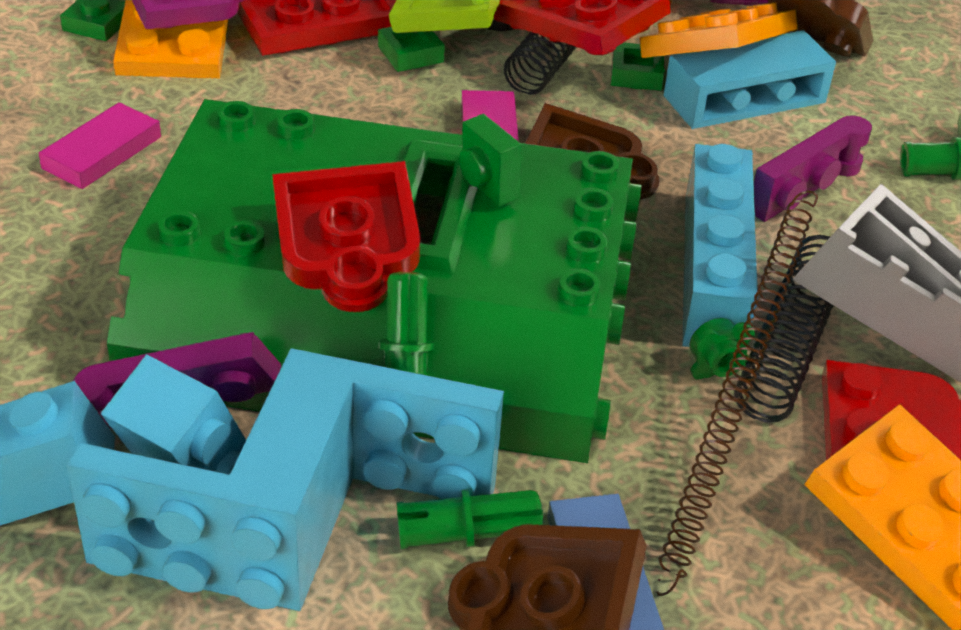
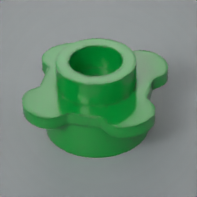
[689,318,755,380]

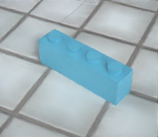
[682,144,758,347]

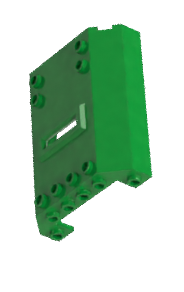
[107,99,642,463]

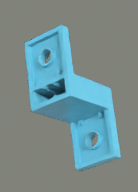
[66,348,504,611]

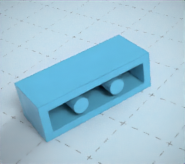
[663,30,836,129]

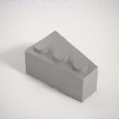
[792,184,961,383]

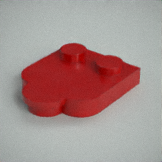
[272,161,420,312]
[822,360,961,460]

